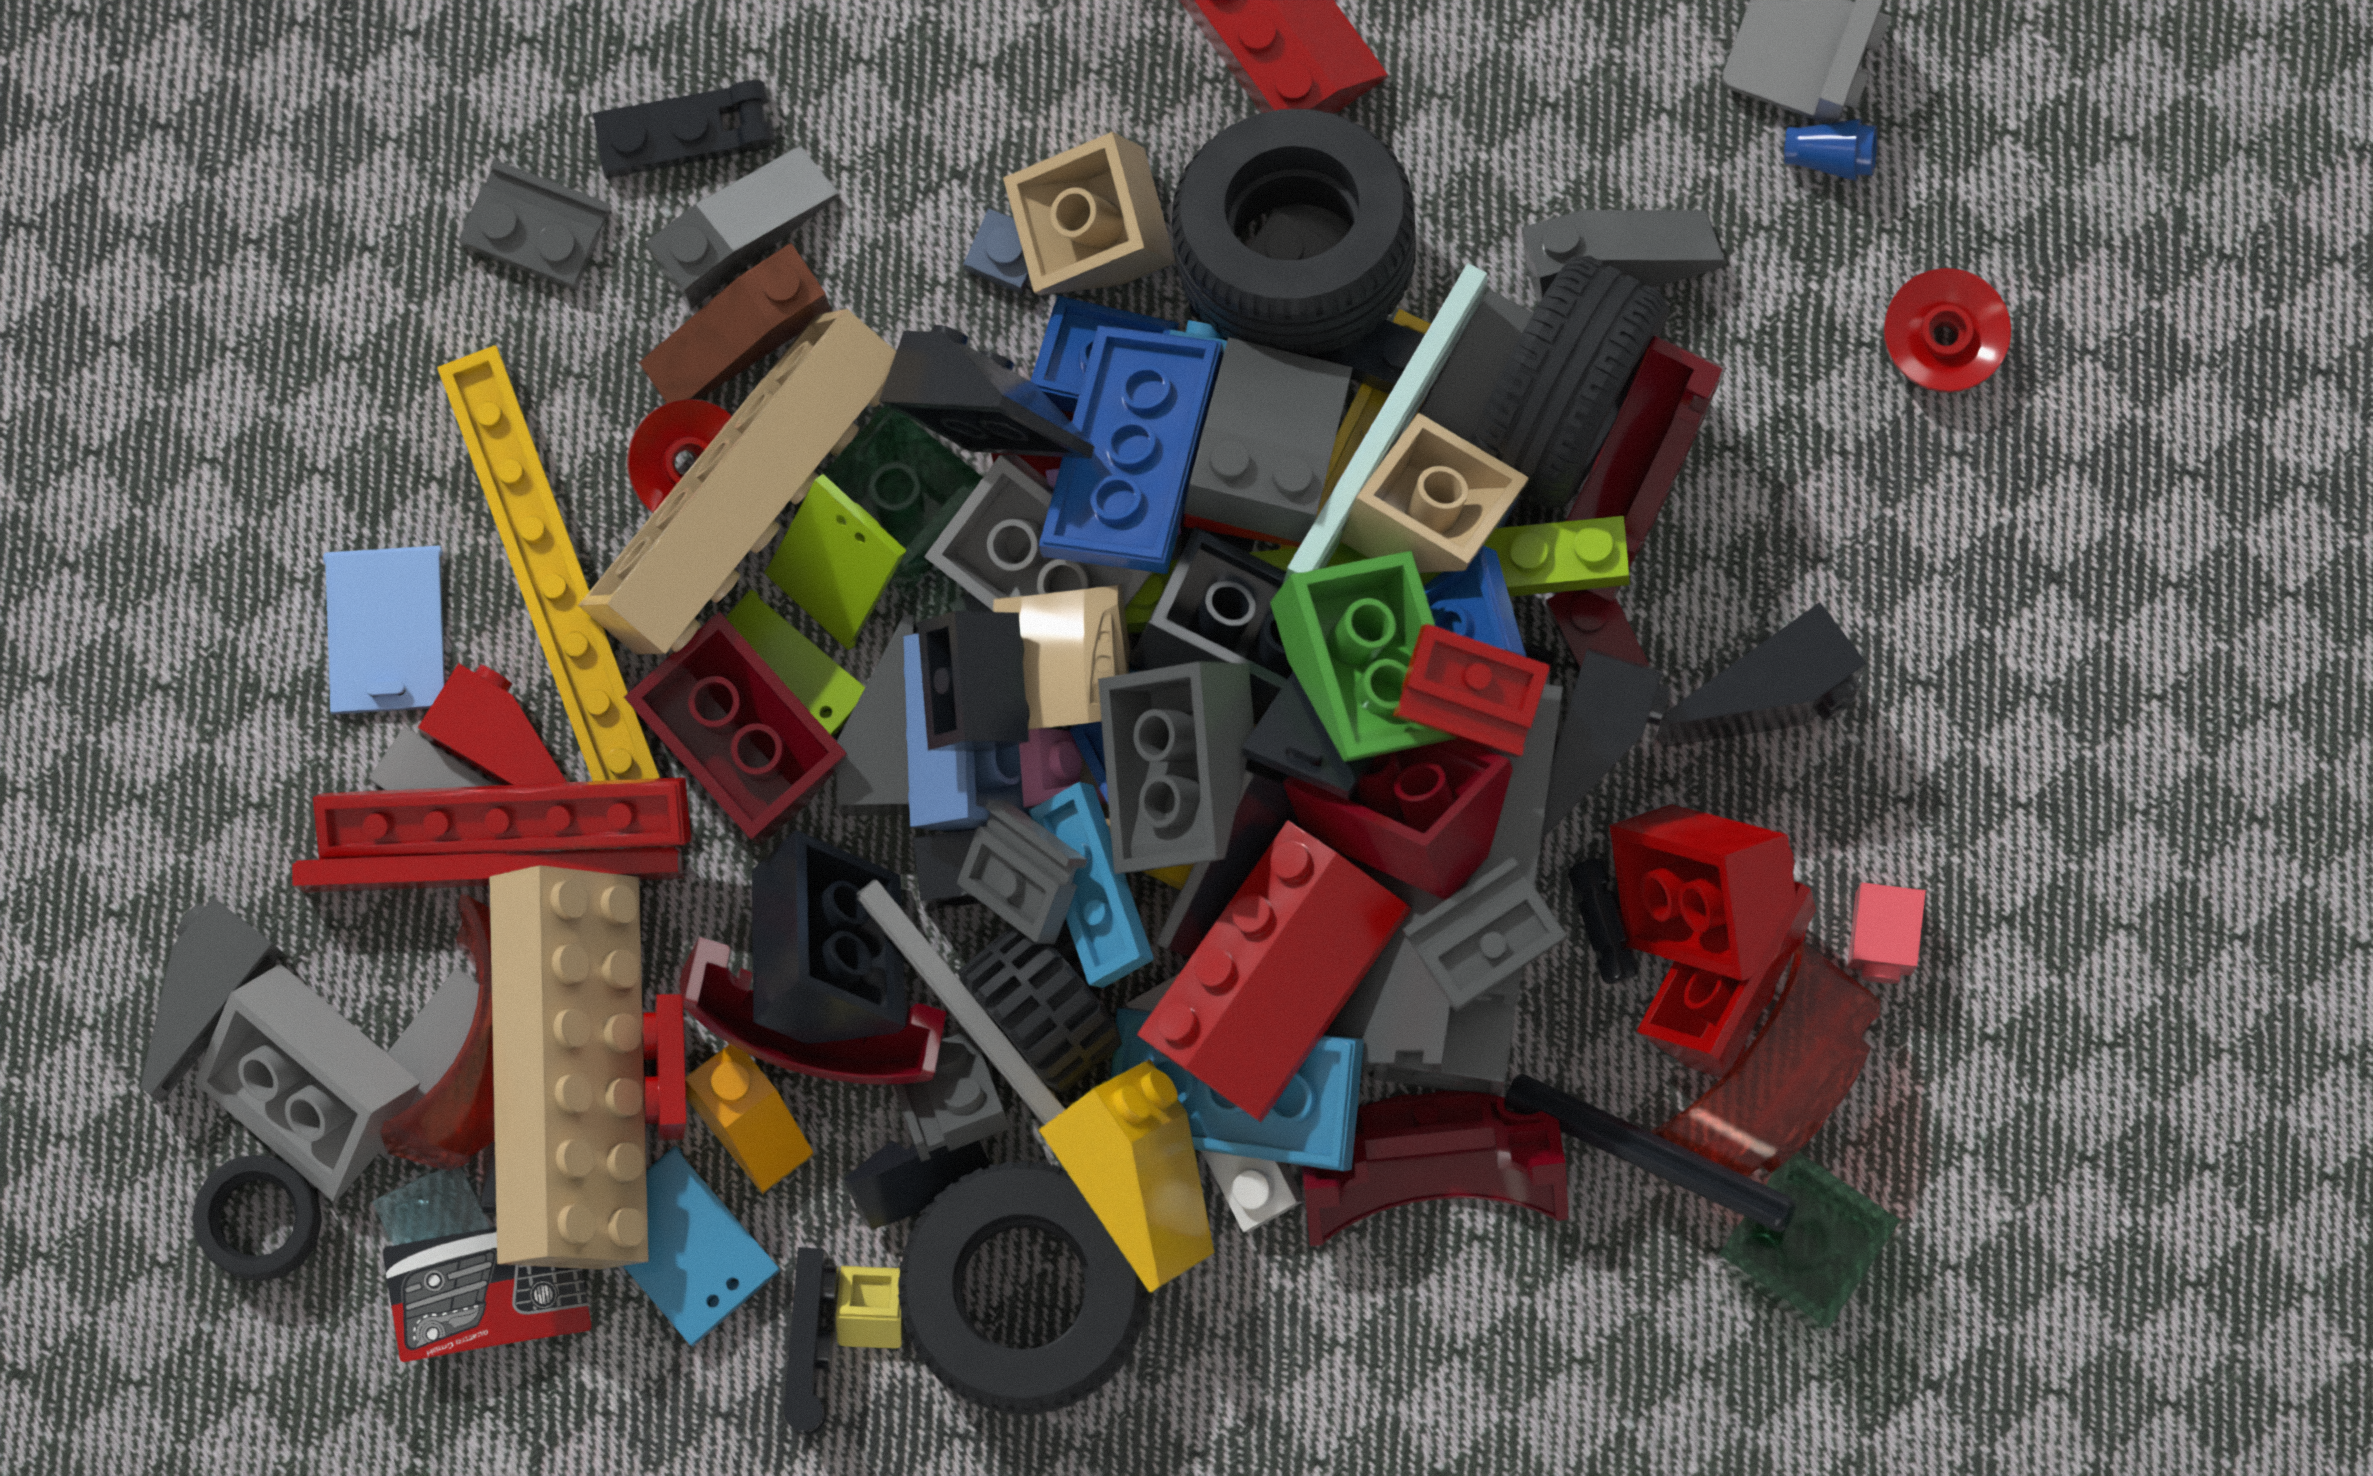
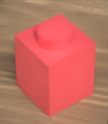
[1847,882,1926,984]

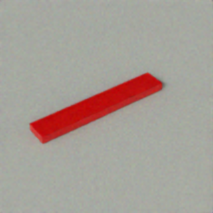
[313,777,691,860]
[292,847,684,893]

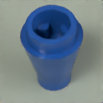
[1784,118,1877,181]

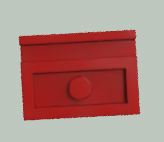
[1393,624,1550,758]

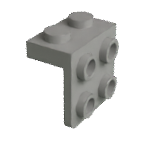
[1722,0,1891,124]

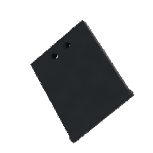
[1242,671,1377,799]

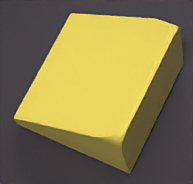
[836,1266,903,1349]

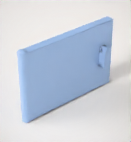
[323,545,445,715]

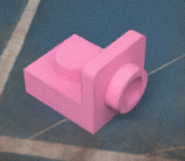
[1019,728,1107,808]

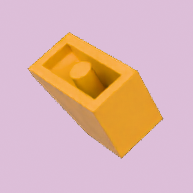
[685,1044,814,1194]

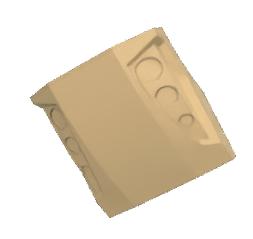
[993,584,1130,730]

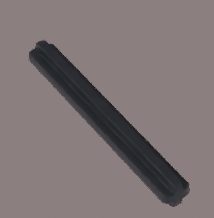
[1506,1074,1796,1232]

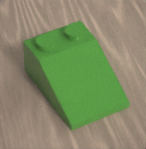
[1270,551,1456,762]

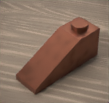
[639,243,831,404]

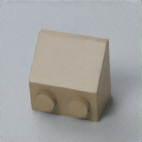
[1003,132,1176,295]
[1340,413,1529,573]

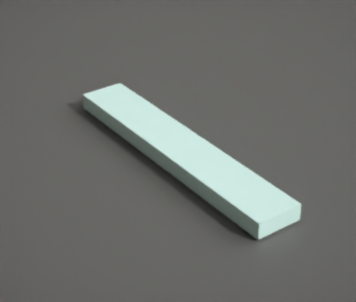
[1283,263,1488,584]

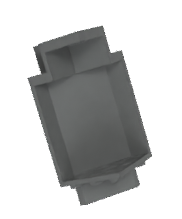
[1324,676,1563,1097]

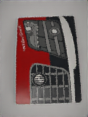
[383,1227,592,1362]

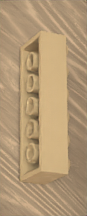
[578,309,896,655]
[490,865,648,1270]

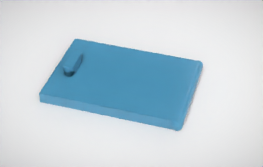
[623,1146,781,1347]

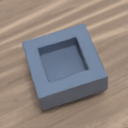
[963,208,1030,294]

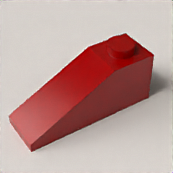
[418,663,567,785]

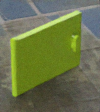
[764,474,907,650]
[725,590,865,737]

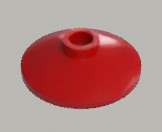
[1884,268,2011,393]
[627,399,732,513]

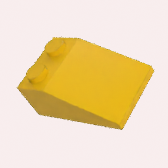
[1039,1059,1214,1293]

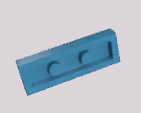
[1029,782,1154,988]

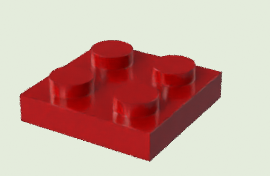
[643,994,686,1141]

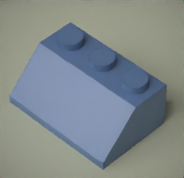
[903,633,1050,832]

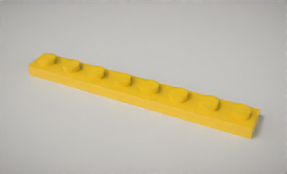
[437,345,661,781]

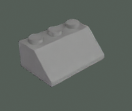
[194,964,421,1201]

